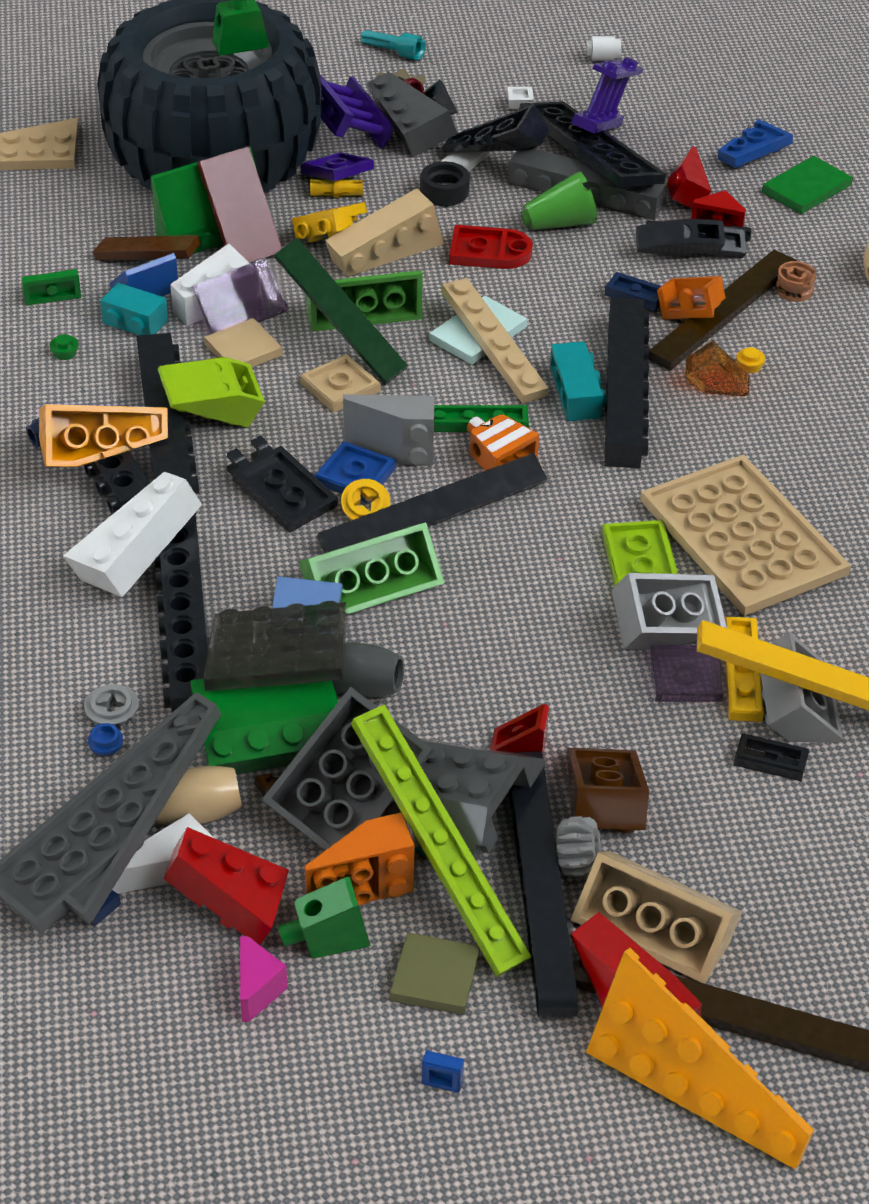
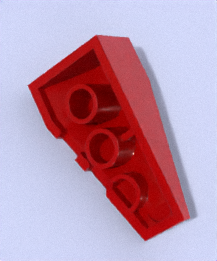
[570,912,702,1017]

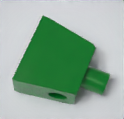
[212,0,269,56]
[278,876,371,958]

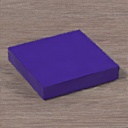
[300,152,374,181]

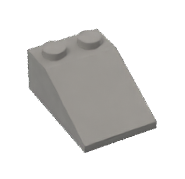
[343,394,434,466]
[611,573,727,650]

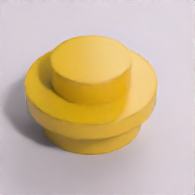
[736,347,765,373]

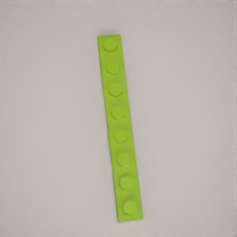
[351,704,532,977]

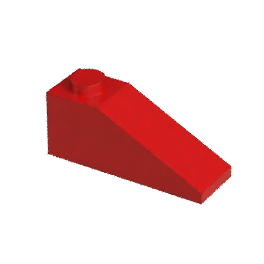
[667,146,712,209]

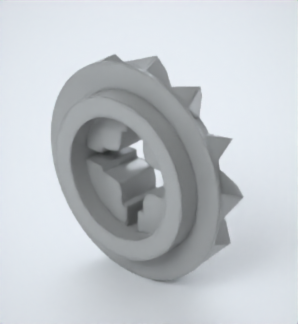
[84,684,139,727]

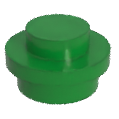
[49,334,79,360]

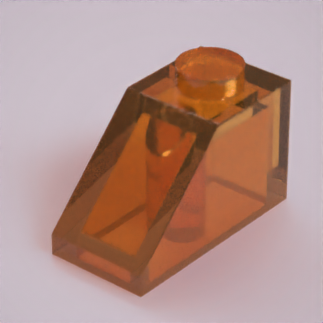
[685,340,750,397]

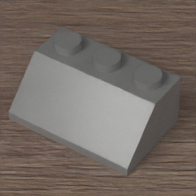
[759,632,843,742]

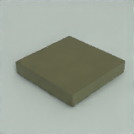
[390,932,480,1015]

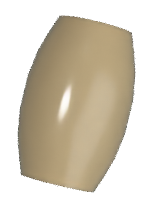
[156,766,242,826]

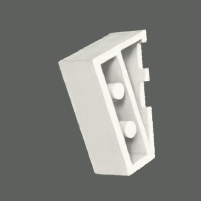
[170,243,259,326]

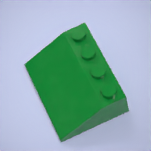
[151,147,257,254]
[190,658,338,775]

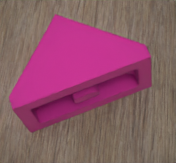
[240,936,288,1022]

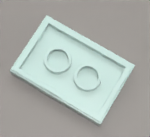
[429,296,528,365]

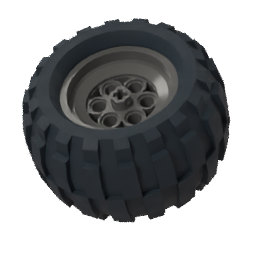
[97,0,322,193]

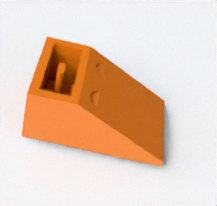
[304,812,415,905]

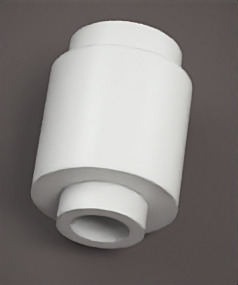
[586,36,621,61]

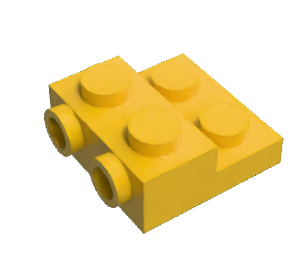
[291,202,367,242]

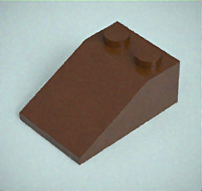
[567,747,649,833]

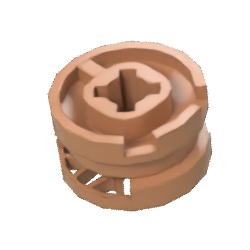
[775,261,817,302]

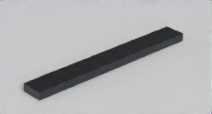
[317,453,548,553]

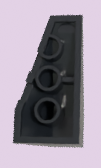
[441,104,549,153]

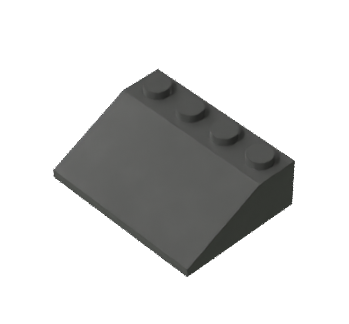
[262,687,434,850]

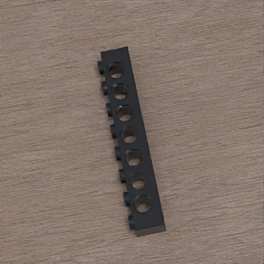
[154,512,210,712]

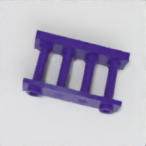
[571,57,644,133]
[320,74,395,149]

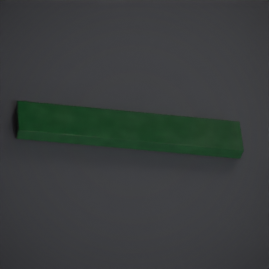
[274,238,408,385]

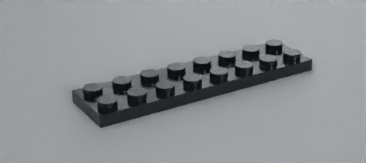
[519,101,666,189]

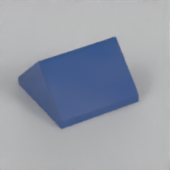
[109,253,178,296]

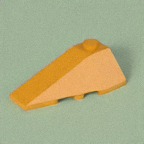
[39,404,168,467]

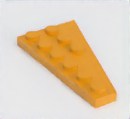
[586,948,814,1169]

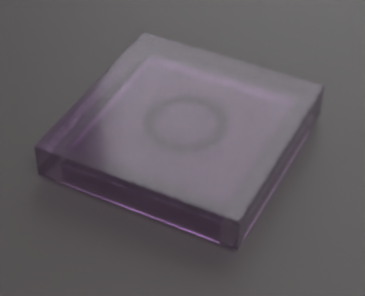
[650,645,723,702]

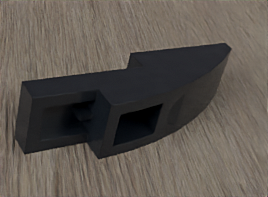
[636,219,747,259]

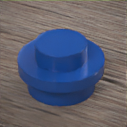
[88,723,123,755]

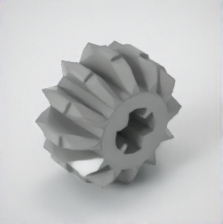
[556,816,602,879]

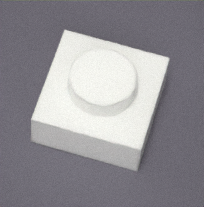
[507,87,534,110]

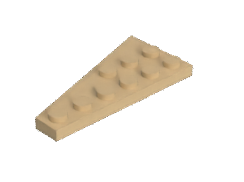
[0,118,79,170]

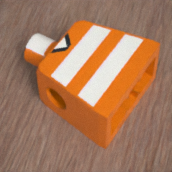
[467,415,539,471]

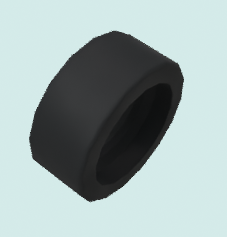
[420,161,470,206]

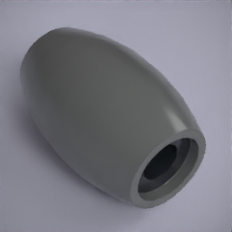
[317,642,404,698]

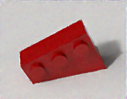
[163,827,289,945]

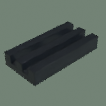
[734,733,809,782]

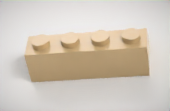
[571,851,742,984]

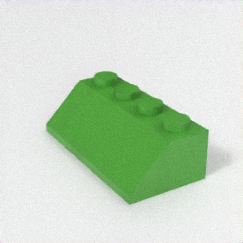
[306,270,423,332]
[298,522,445,617]

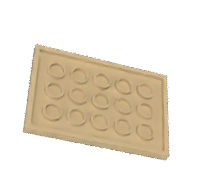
[640,454,851,616]

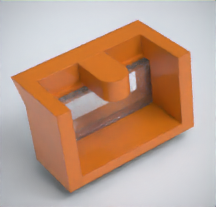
[657,276,725,320]

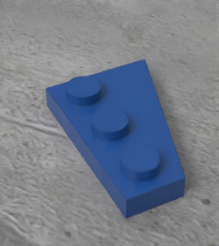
[718,119,793,168]

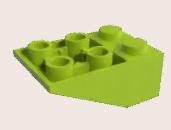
[158,357,265,428]

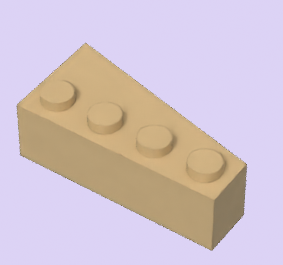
[325,188,444,277]

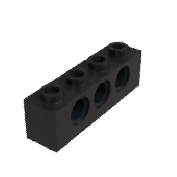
[83,451,150,515]

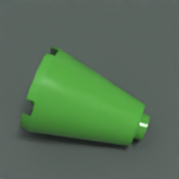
[520,172,597,230]

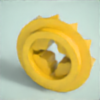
[341,479,391,521]

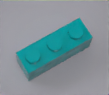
[550,341,607,421]

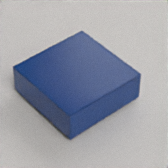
[422,1050,464,1092]

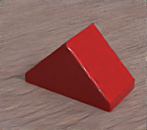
[691,190,746,227]
[490,703,549,755]

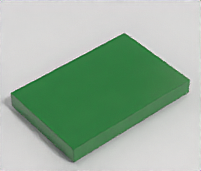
[762,156,853,214]

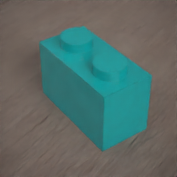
[100,283,168,335]

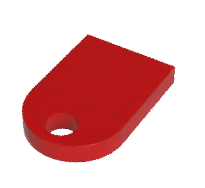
[449,224,533,269]

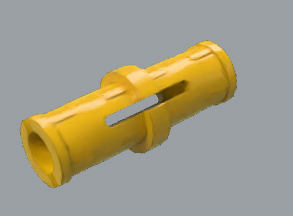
[310,179,363,198]

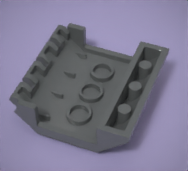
[382,738,546,860]

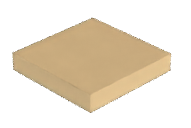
[204,318,283,367]
[300,354,381,413]

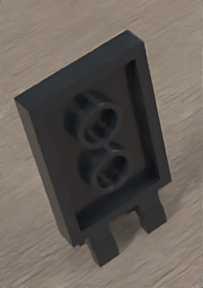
[227,435,338,533]

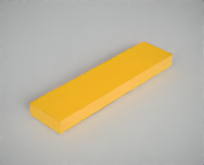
[724,616,764,722]

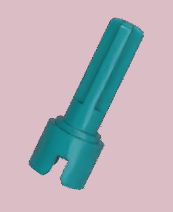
[361,30,426,60]

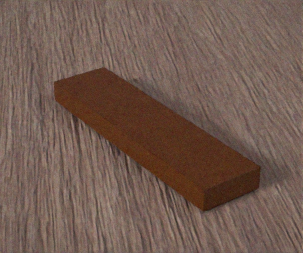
[93,235,200,260]

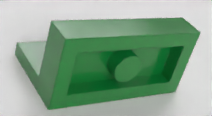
[21,269,81,306]

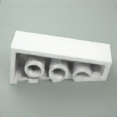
[63,472,202,597]

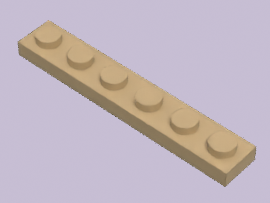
[441,278,549,404]

